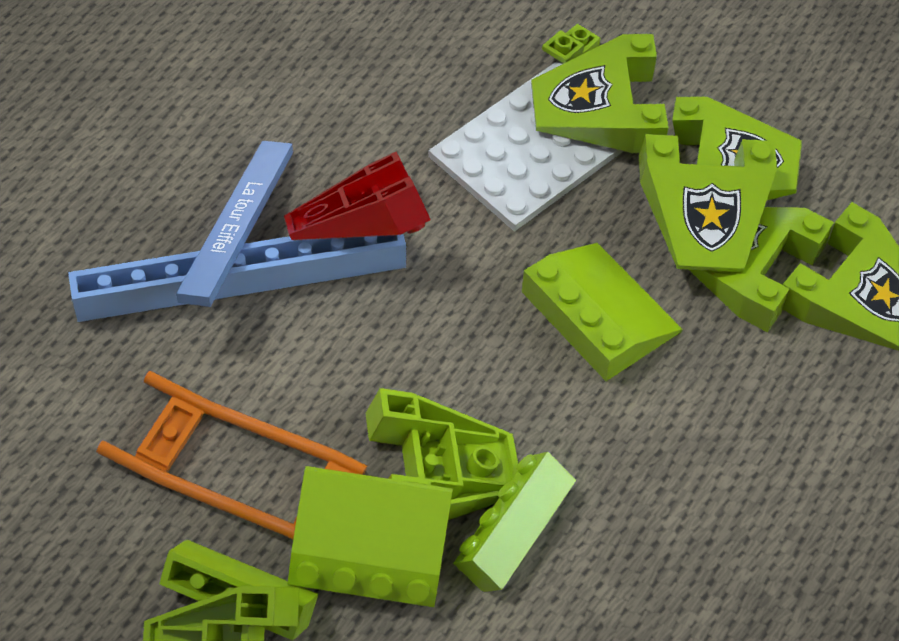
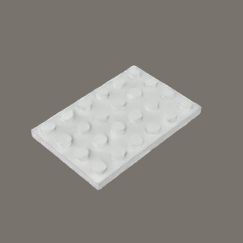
[428,60,623,232]

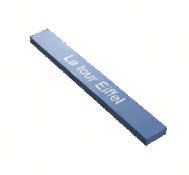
[176,141,293,307]

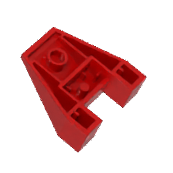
[284,151,431,240]

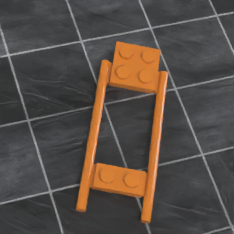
[96,371,367,540]

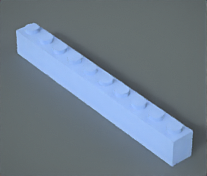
[68,234,406,322]

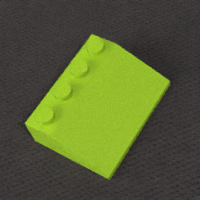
[522,243,683,381]
[287,466,453,607]

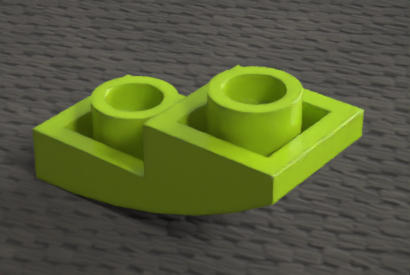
[542,23,601,63]

